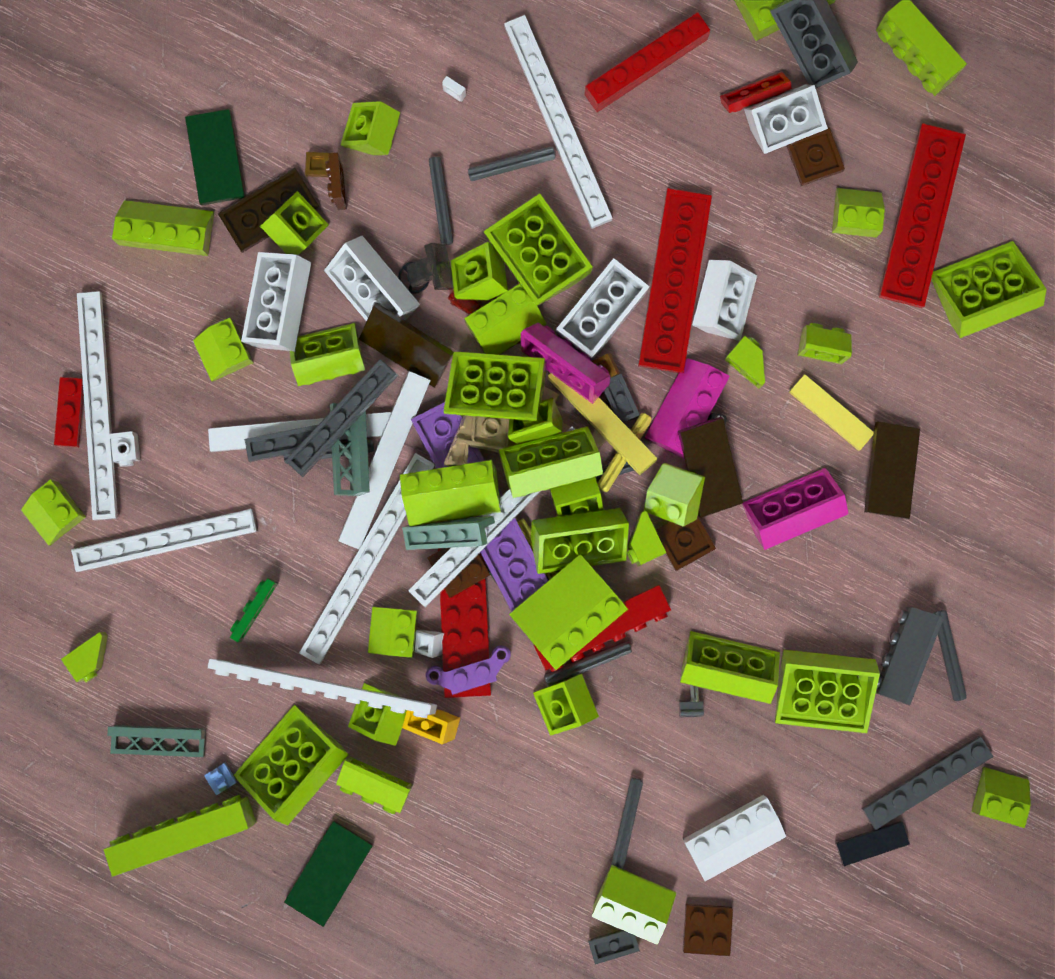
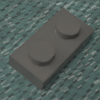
[604,373,640,423]
[588,930,640,965]

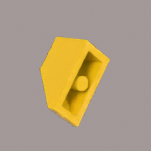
[402,709,460,745]

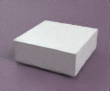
[442,76,466,102]

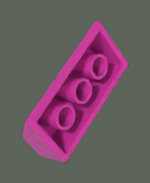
[521,322,610,404]
[644,358,730,459]
[742,468,849,550]

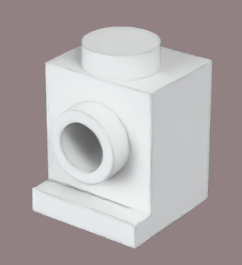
[109,431,140,467]

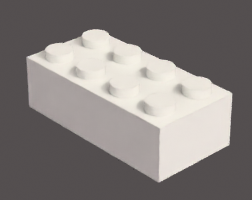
[241,252,311,351]
[556,258,650,361]

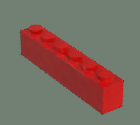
[584,12,711,113]
[534,585,671,672]

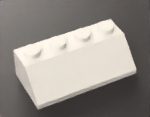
[324,236,420,321]
[682,795,786,881]

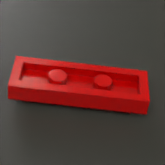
[720,72,792,113]
[54,377,84,448]

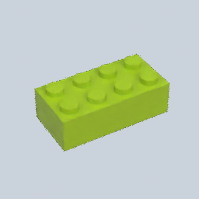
[876,0,967,96]

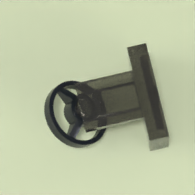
[398,243,454,294]

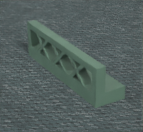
[330,403,370,496]
[402,516,495,550]
[107,725,206,757]

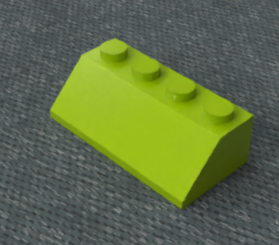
[112,200,214,256]
[499,426,603,498]
[400,460,501,527]
[531,508,629,574]
[680,631,780,704]

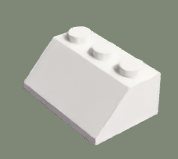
[744,84,828,154]
[692,260,757,341]

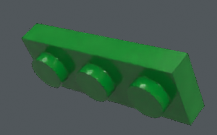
[230,578,278,643]

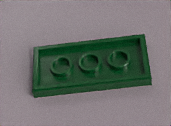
[185,109,245,206]
[284,821,373,927]

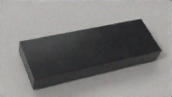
[835,821,910,866]

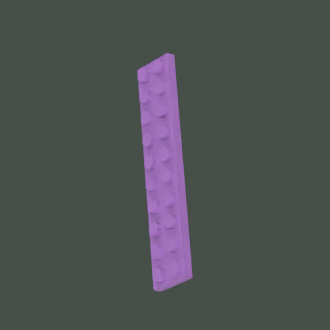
[411,402,548,612]

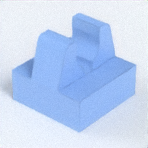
[204,762,237,795]

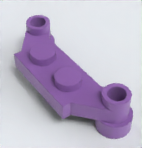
[426,645,511,695]

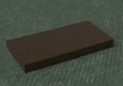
[218,168,319,253]
[359,303,454,388]
[678,417,743,518]
[864,421,920,519]

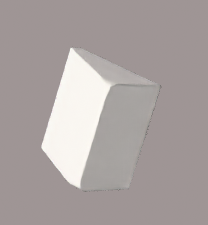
[414,630,444,658]

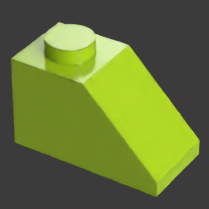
[725,336,765,389]
[61,632,108,683]

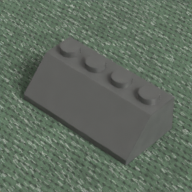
[770,0,858,89]
[876,607,944,706]

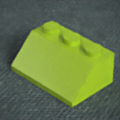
[464,284,547,355]
[290,323,365,386]
[336,756,413,814]
[592,865,676,945]

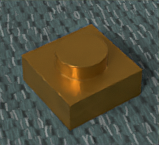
[305,152,329,177]
[591,353,620,378]

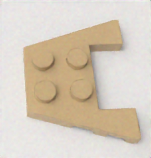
[444,415,518,467]

